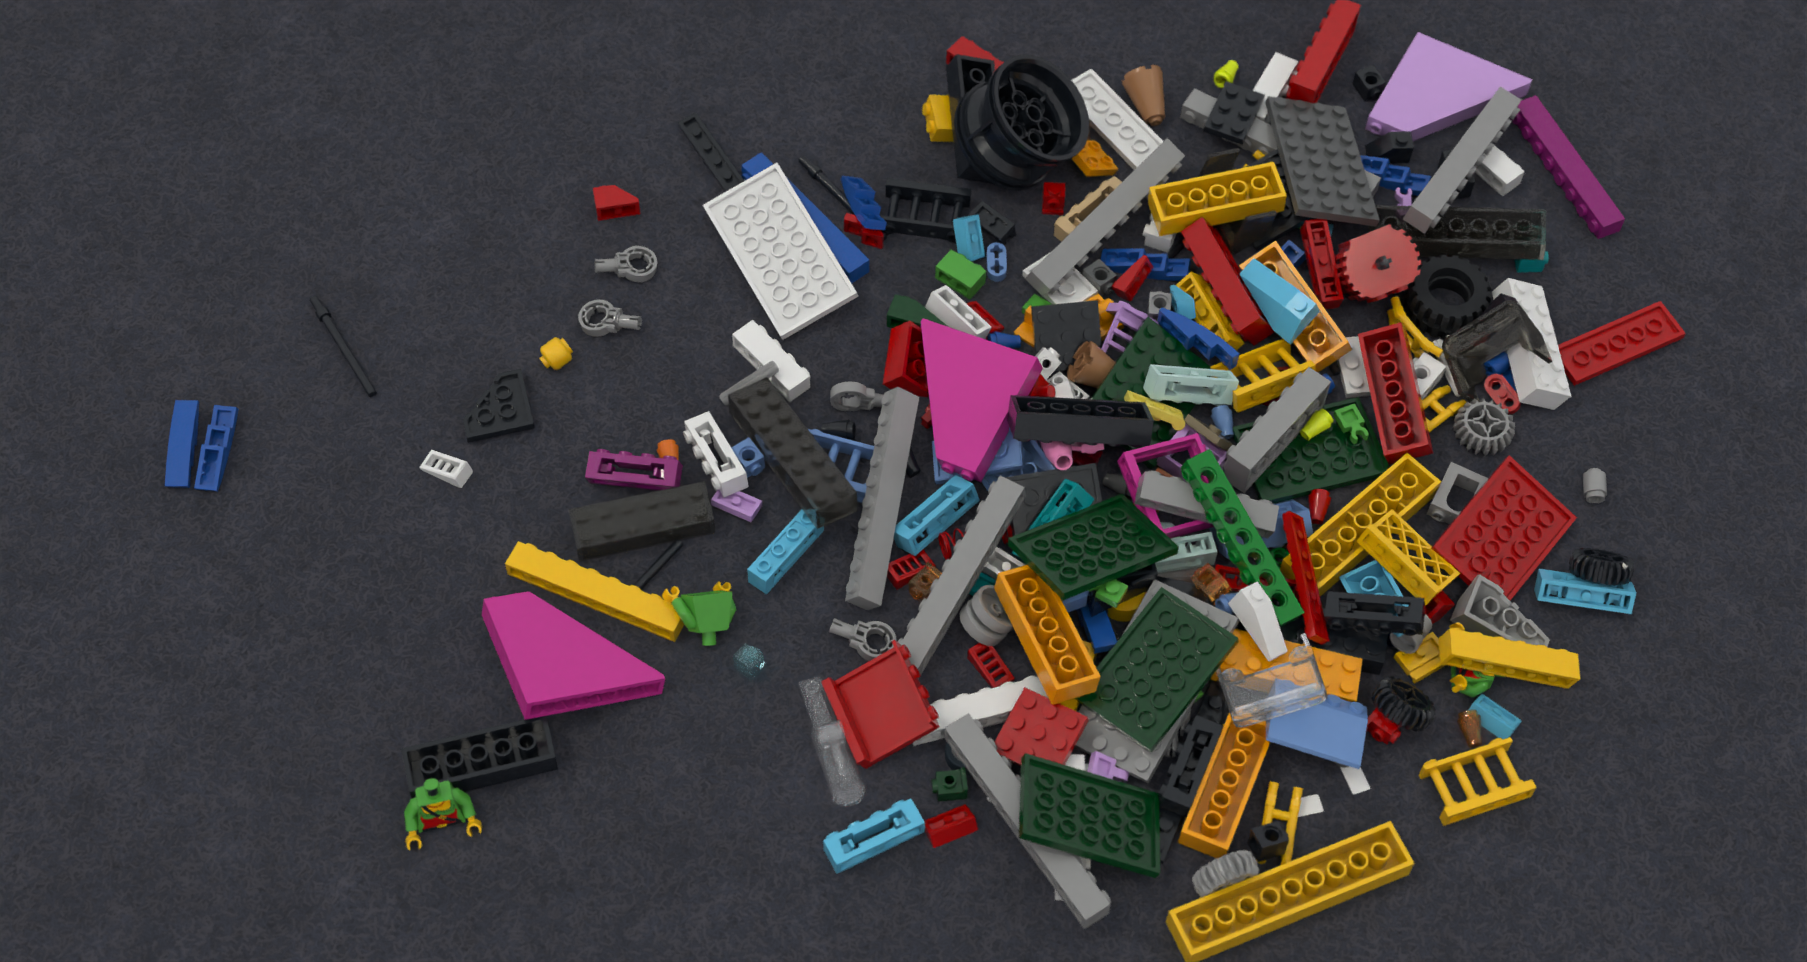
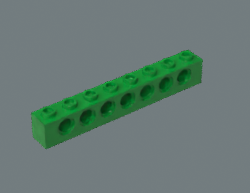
[1180,449,1304,627]

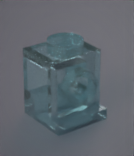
[733,643,768,682]

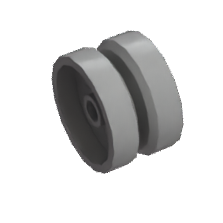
[959,585,1014,646]

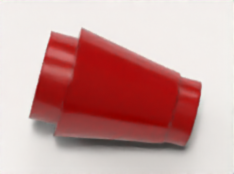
[1308,489,1331,525]

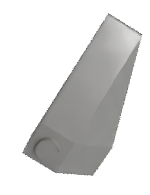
[1450,574,1550,646]

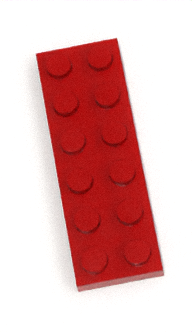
[1558,301,1686,386]

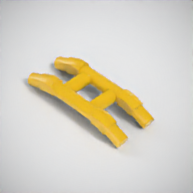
[1387,297,1444,359]
[1422,385,1466,433]
[1256,781,1303,865]

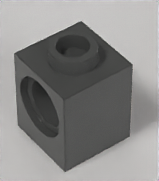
[1082,259,1117,296]

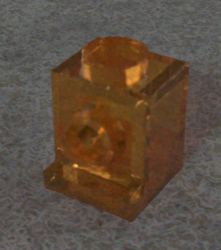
[909,562,942,601]
[1191,562,1231,605]

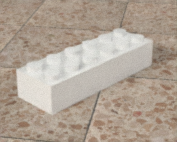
[1492,278,1571,410]

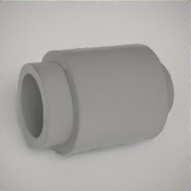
[1583,468,1607,503]

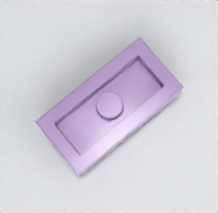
[711,490,762,522]

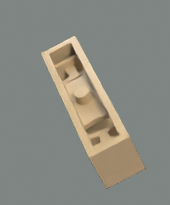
[1054,176,1122,242]

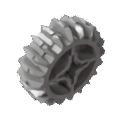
[1453,398,1515,456]
[1192,850,1259,898]

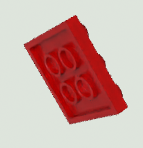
[995,687,1089,766]

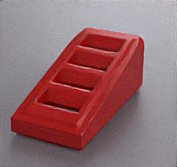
[1112,255,1153,302]
[887,550,936,590]
[967,643,1015,688]

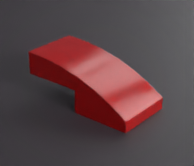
[844,213,884,249]

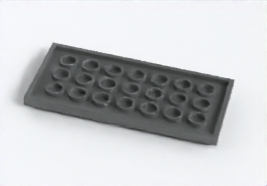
[1265,96,1379,226]

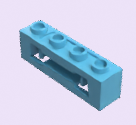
[894,475,980,556]
[747,505,824,594]
[1534,569,1636,614]
[823,799,925,874]

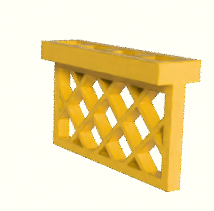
[1356,509,1460,606]

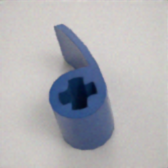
[1482,351,1517,392]

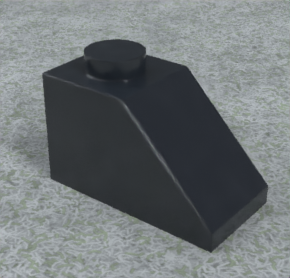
[1365,131,1414,163]

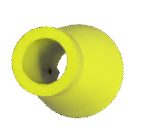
[1214,60,1239,88]
[1300,409,1333,441]

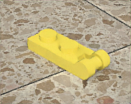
[1124,390,1185,430]

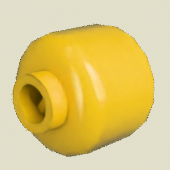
[539,337,573,370]

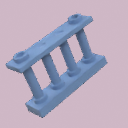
[788,428,874,503]

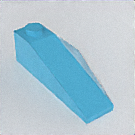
[1239,258,1320,345]
[1339,560,1409,637]

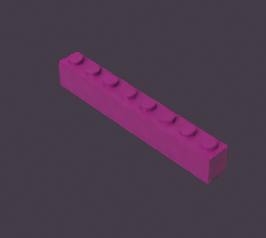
[1511,96,1625,239]

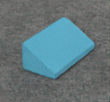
[953,214,985,261]
[1466,694,1522,740]

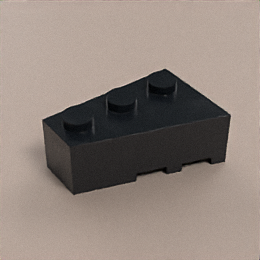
[1087,563,1158,617]

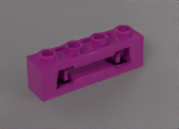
[585,449,683,492]

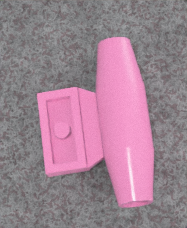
[1038,440,1104,470]

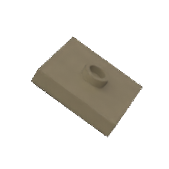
[1184,414,1234,451]

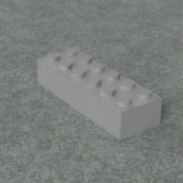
[1223,367,1331,493]

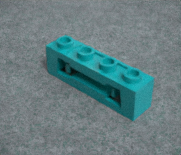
[1012,478,1095,565]

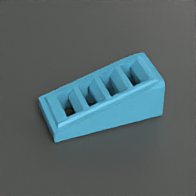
[1170,285,1196,319]

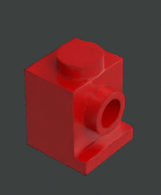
[1042,182,1065,215]
[1366,708,1401,745]

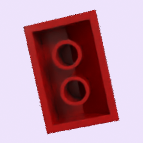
[883,321,929,397]

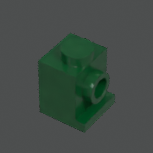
[931,767,968,802]

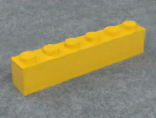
[1439,628,1580,688]

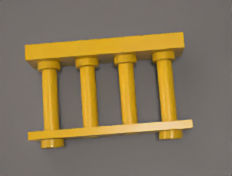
[1210,338,1316,413]
[1419,737,1537,826]

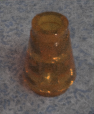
[1457,710,1482,747]

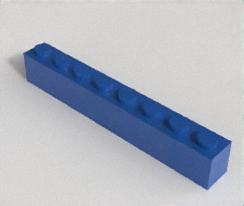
[741,152,869,284]

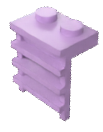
[1101,301,1159,353]

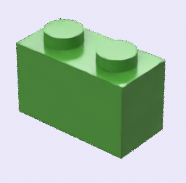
[935,249,986,300]

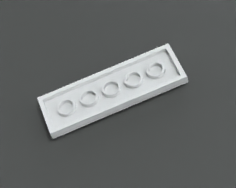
[1072,69,1164,170]

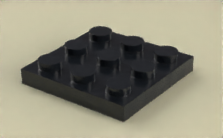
[1031,300,1102,371]

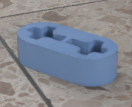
[986,242,1007,282]

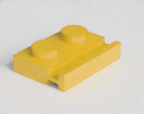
[1394,632,1446,684]

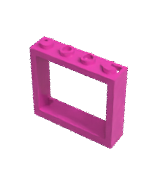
[1117,433,1214,539]

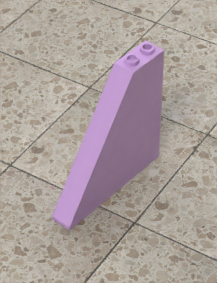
[1365,32,1532,141]

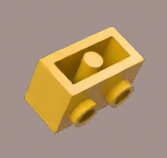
[922,95,954,142]

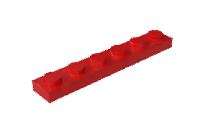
[1282,511,1329,645]

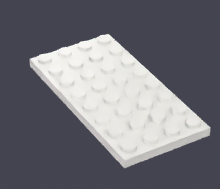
[703,163,858,340]

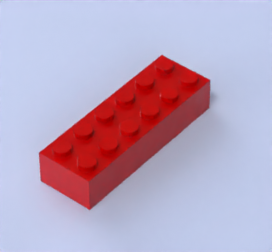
[1285,0,1361,104]
[1181,217,1274,345]
[1358,322,1433,465]

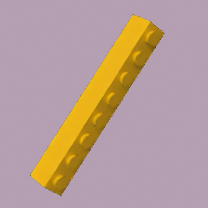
[505,541,684,642]

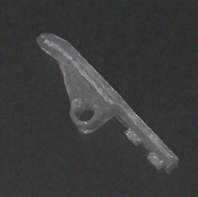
[798,676,867,807]

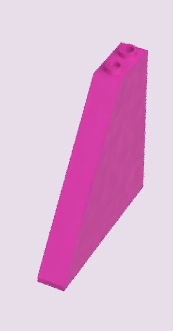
[921,318,1043,482]
[482,591,665,720]

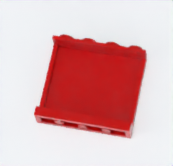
[821,640,940,769]

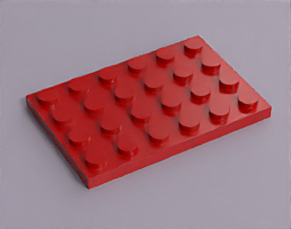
[1431,455,1577,601]

